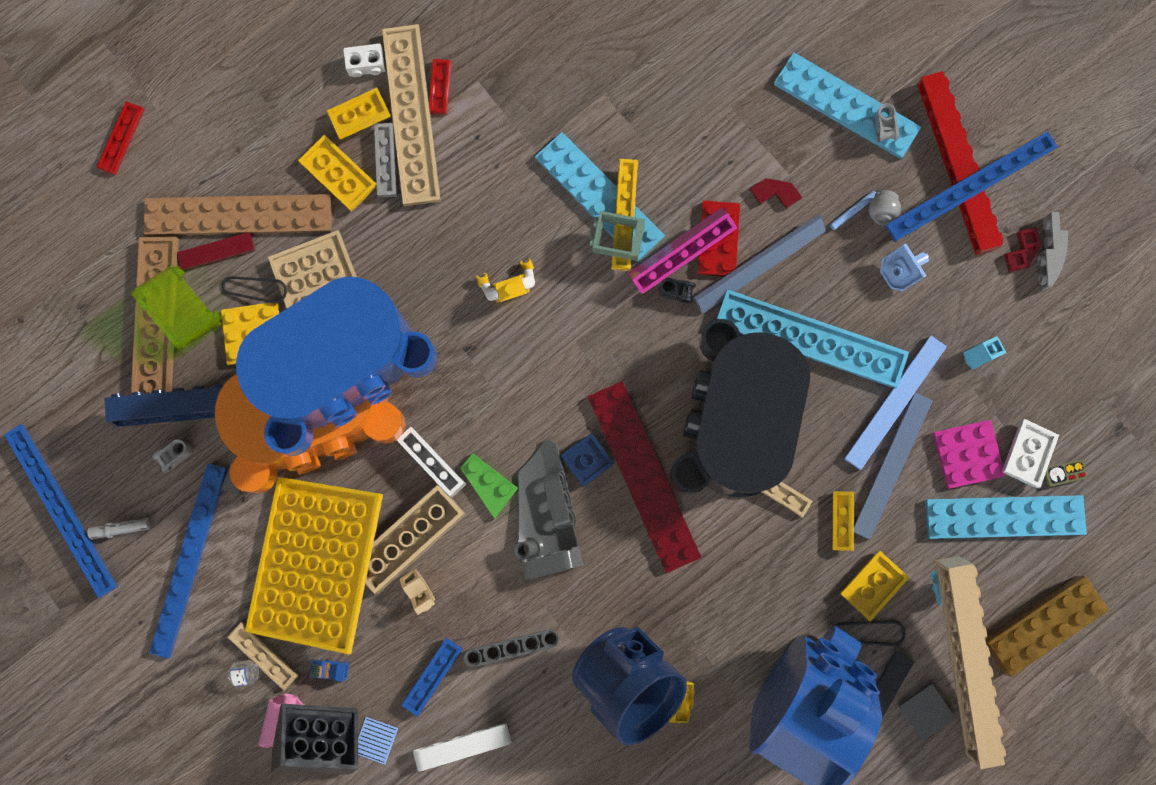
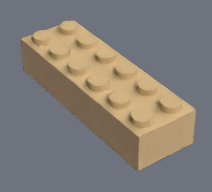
[365,485,466,594]

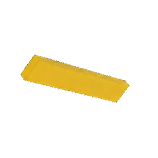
[611,159,638,271]

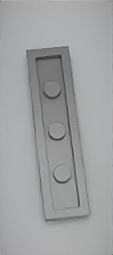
[374,123,397,198]

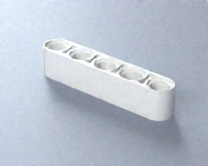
[413,723,512,771]

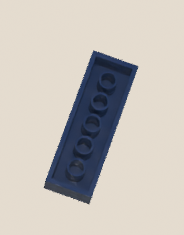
[104,384,224,428]

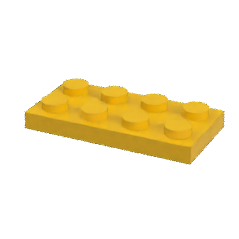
[298,135,377,212]

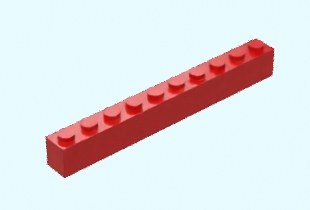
[917,71,1003,256]

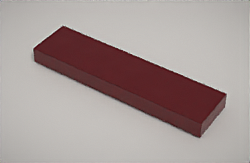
[177,232,256,271]

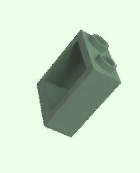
[590,211,645,261]

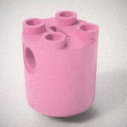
[258,694,305,748]

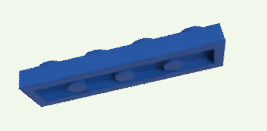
[401,638,463,717]

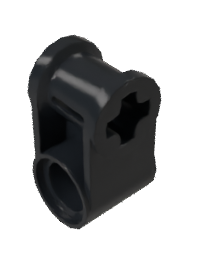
[658,278,696,304]

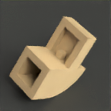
[400,569,435,615]

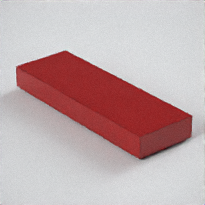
[429,59,452,115]

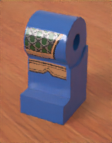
[309,659,349,682]

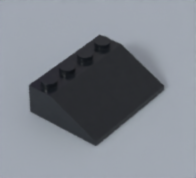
[271,703,358,775]

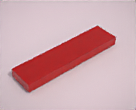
[96,101,145,175]

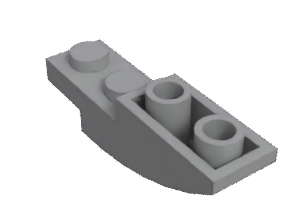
[1037,212,1068,291]

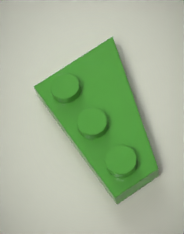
[461,453,519,519]

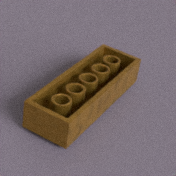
[985,576,1109,677]

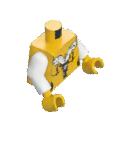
[476,258,535,303]

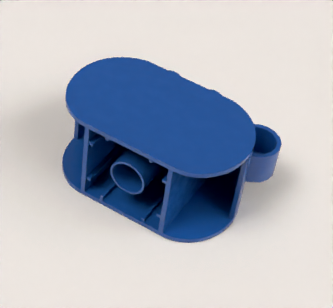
[236,277,438,456]
[749,625,882,785]

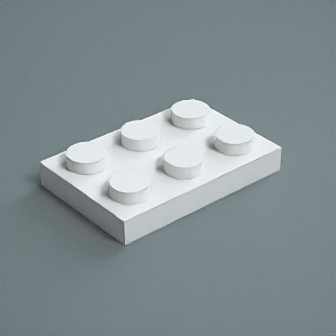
[1002,419,1059,488]

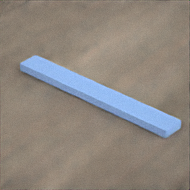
[844,336,947,470]

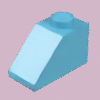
[963,336,1006,370]

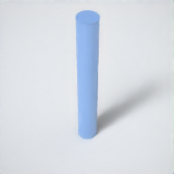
[830,191,876,230]

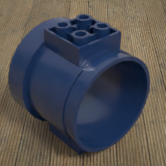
[572,627,687,745]

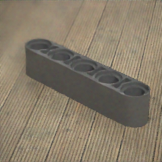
[464,629,560,667]

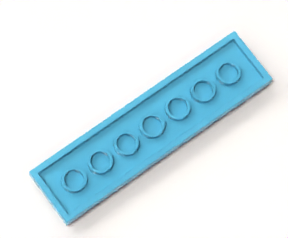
[774,52,921,159]
[535,132,665,262]
[925,495,1087,539]

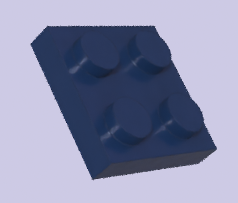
[561,433,614,487]

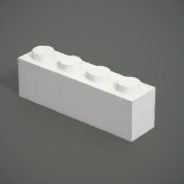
[397,427,466,498]

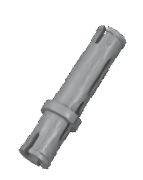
[88,517,151,540]

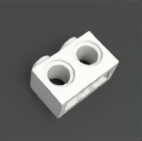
[344,44,386,77]

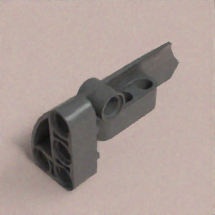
[514,439,584,580]

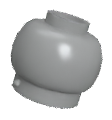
[868,190,901,226]

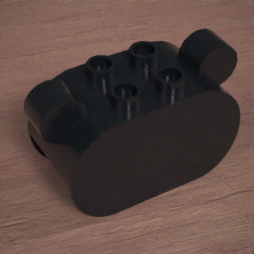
[670,319,810,498]

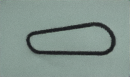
[222,276,287,303]
[835,621,906,647]

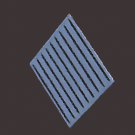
[358,717,398,764]

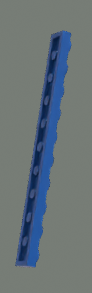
[885,131,1058,242]
[4,424,118,598]
[150,463,228,658]

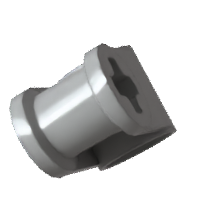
[874,103,899,142]
[152,439,193,473]

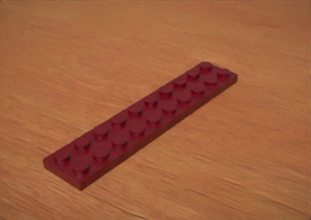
[588,381,702,573]

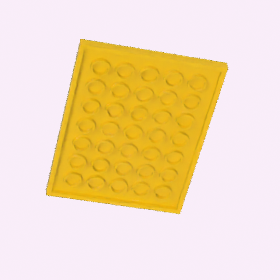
[245,477,383,654]

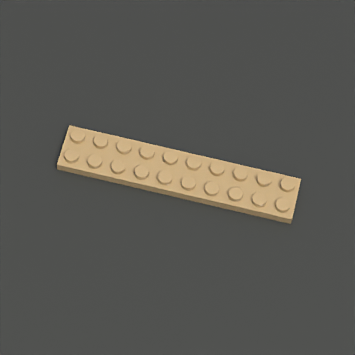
[382,24,441,206]

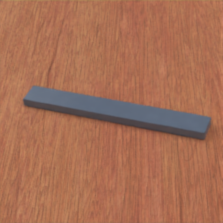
[694,215,826,313]
[854,392,933,540]

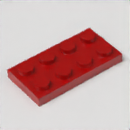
[698,200,740,277]

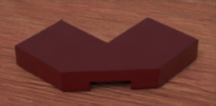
[750,178,803,210]
[1003,227,1042,273]

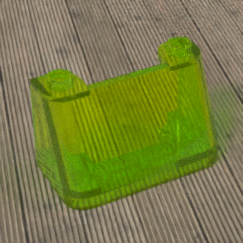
[130,265,223,353]

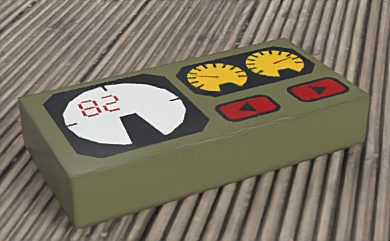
[1045,459,1088,487]

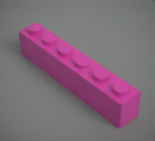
[628,208,737,294]

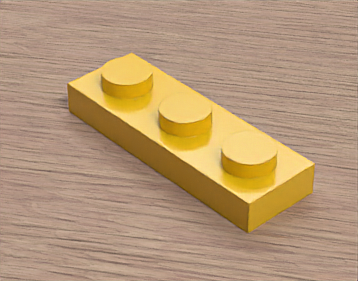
[833,491,854,551]

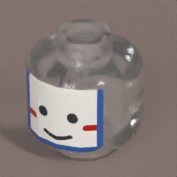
[227,660,259,688]

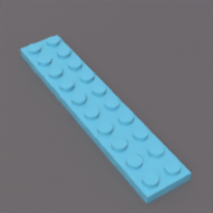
[717,289,909,388]

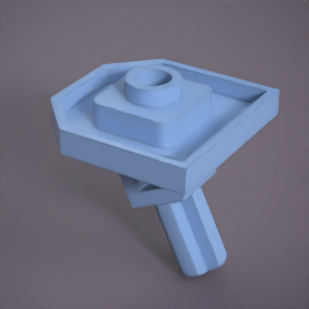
[880,244,929,291]

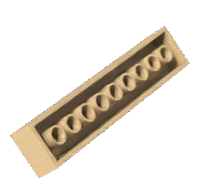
[935,556,1006,769]

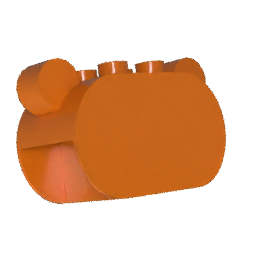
[215,374,406,494]

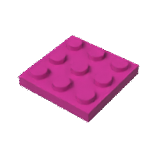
[932,420,1006,489]

